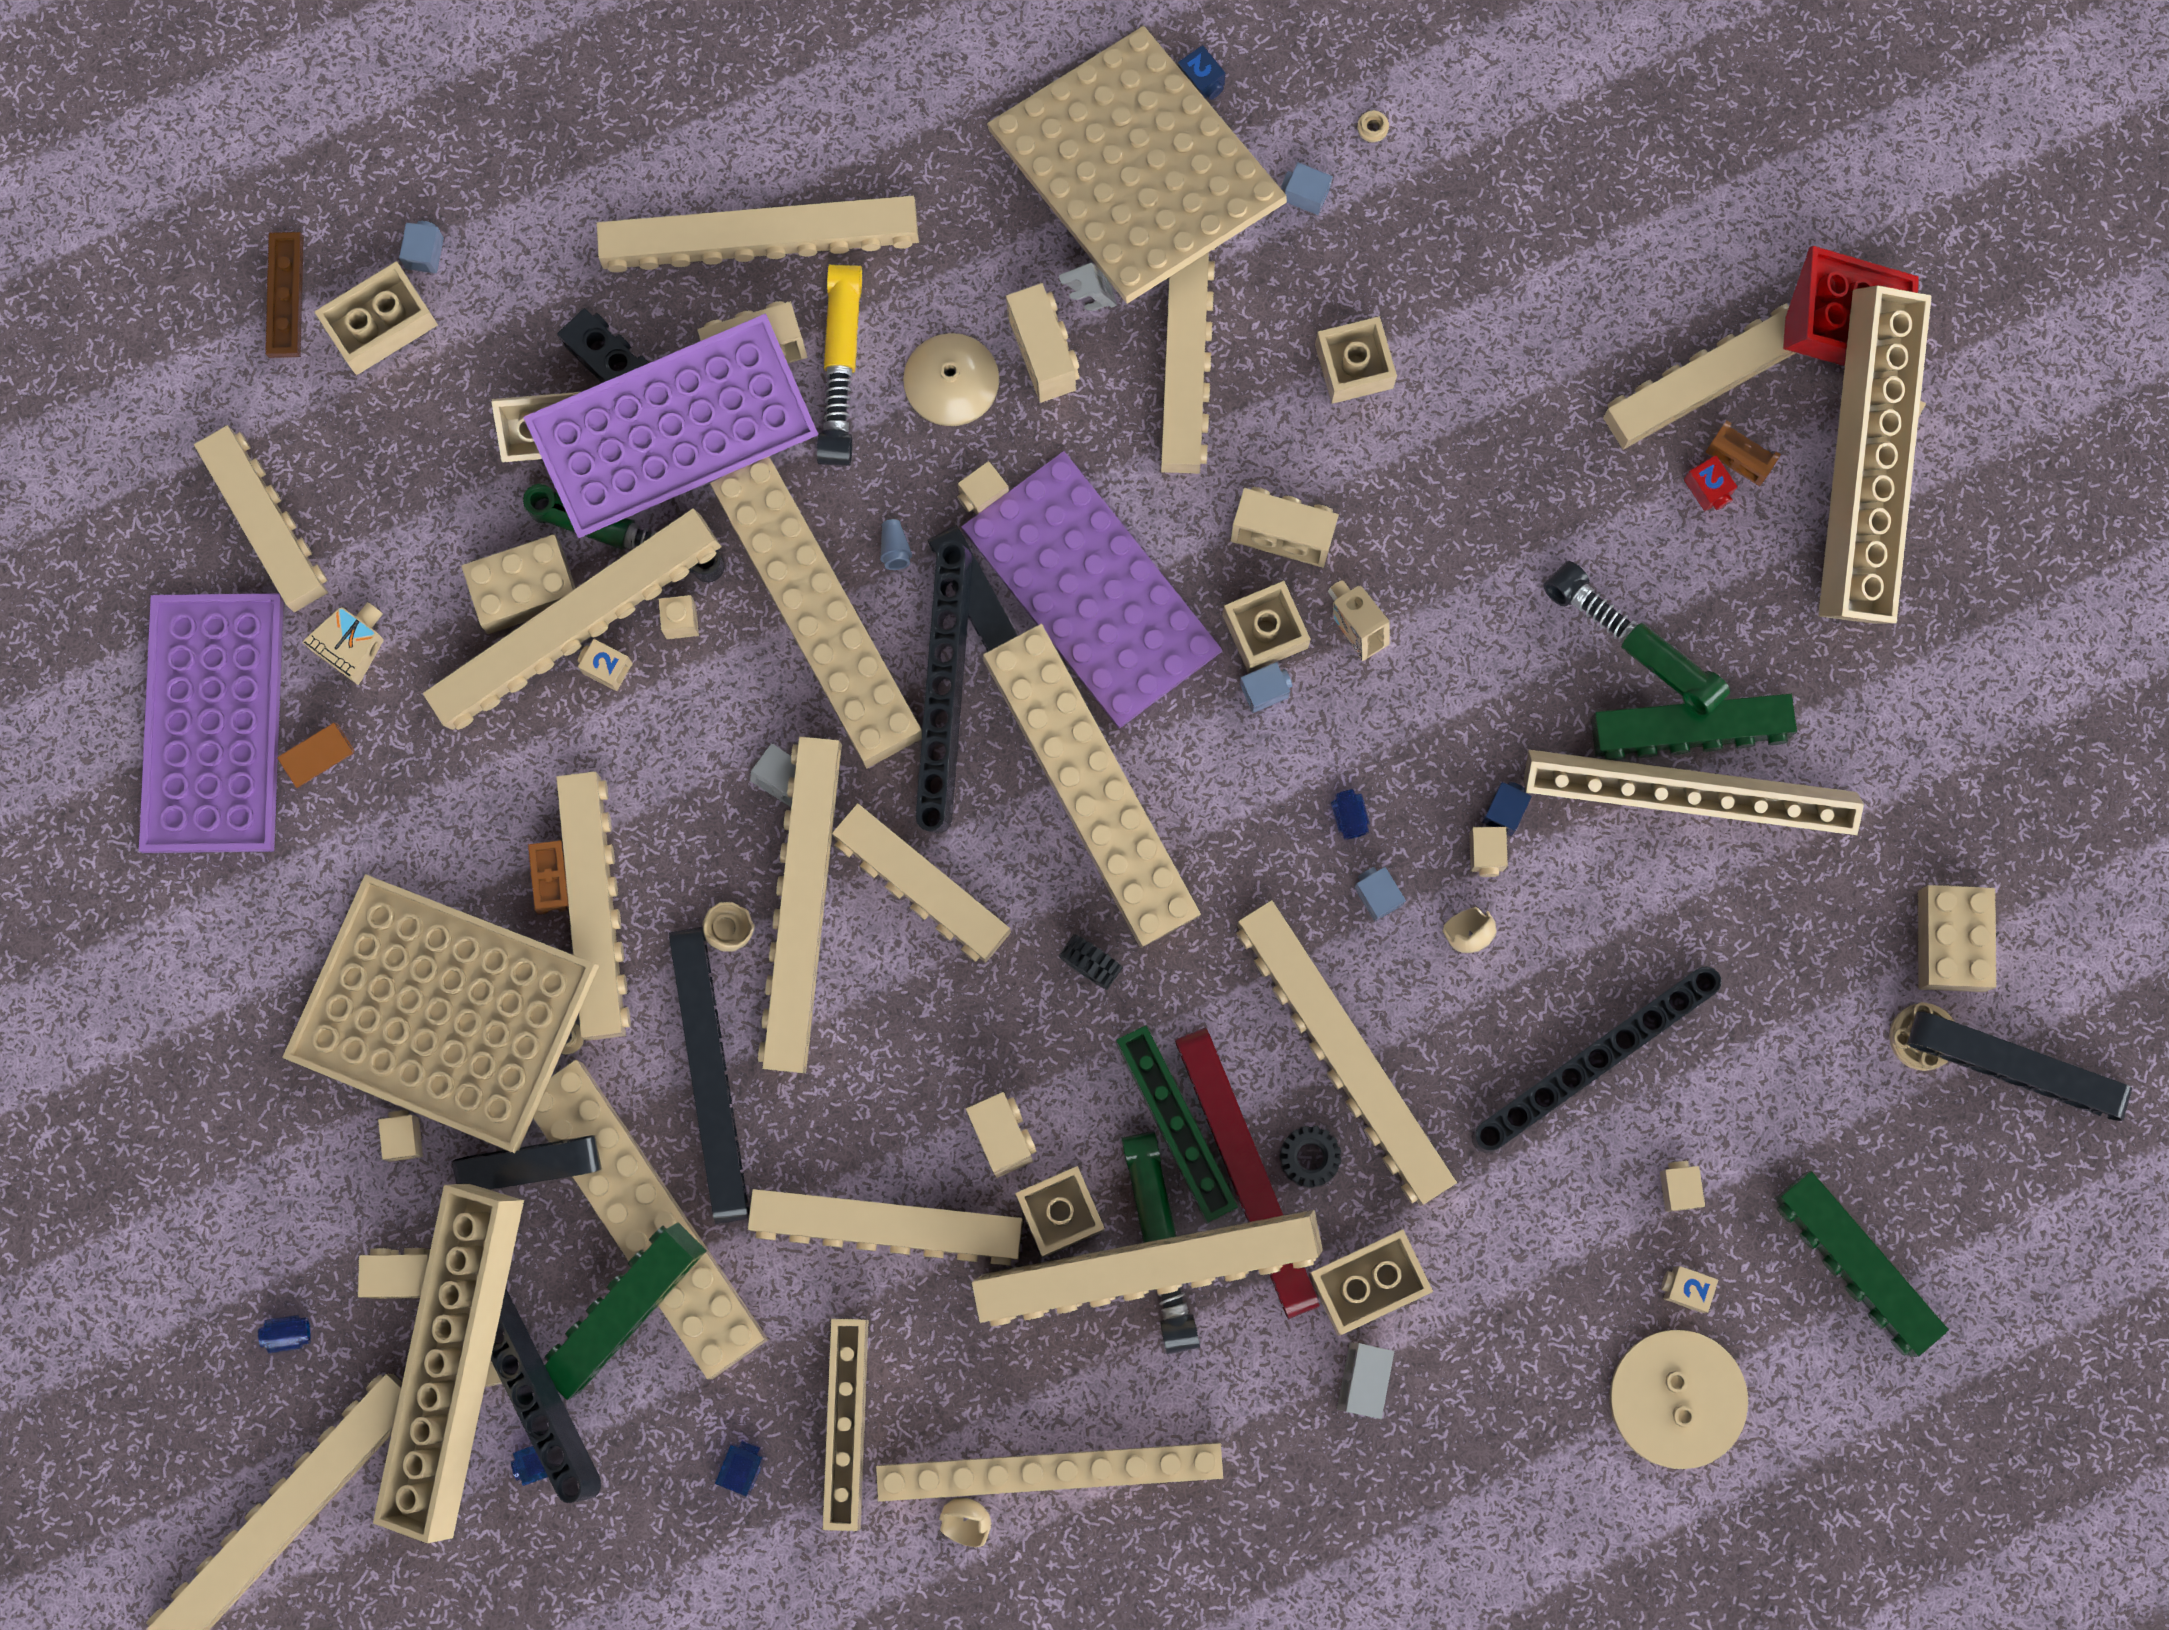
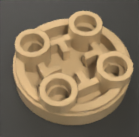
[1889,1002,1954,1071]

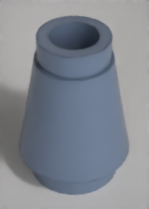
[880,519,912,570]

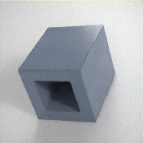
[1281,162,1333,215]
[399,221,444,273]
[1239,662,1293,713]
[1354,867,1406,922]

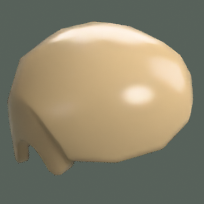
[702,902,755,952]
[1442,907,1496,953]
[939,1498,992,1548]

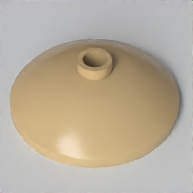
[903,333,999,426]

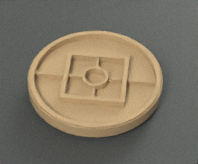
[1610,1330,1748,1469]

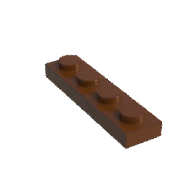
[265,232,304,358]

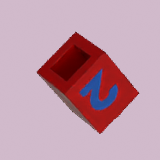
[1684,455,1738,512]

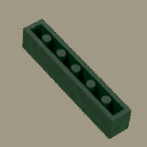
[1591,693,1797,761]
[1116,1025,1238,1224]
[1774,1171,1949,1357]
[544,1222,707,1401]

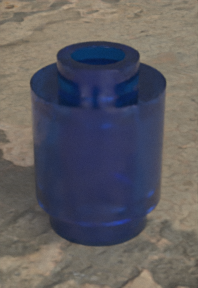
[1330,789,1370,840]
[258,1315,311,1354]

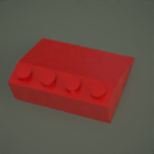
[1783,246,1919,366]

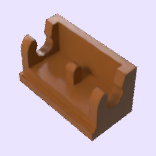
[1706,420,1781,487]
[277,723,355,788]
[528,840,569,915]

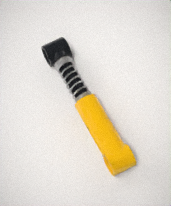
[817,264,862,466]

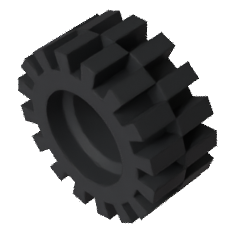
[1058,934,1122,990]
[1280,1126,1341,1188]

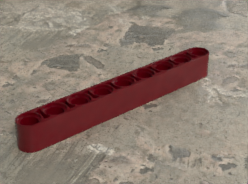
[1175,1027,1320,1319]

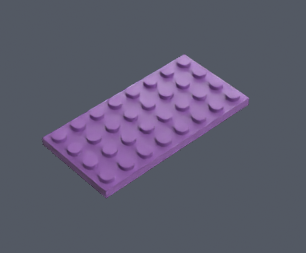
[523,313,818,538]
[961,451,1222,729]
[139,593,284,853]

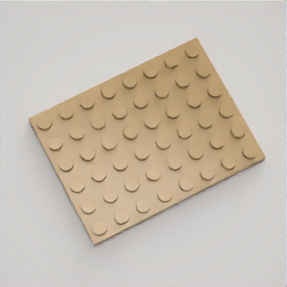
[987,26,1287,304]
[282,874,599,1153]

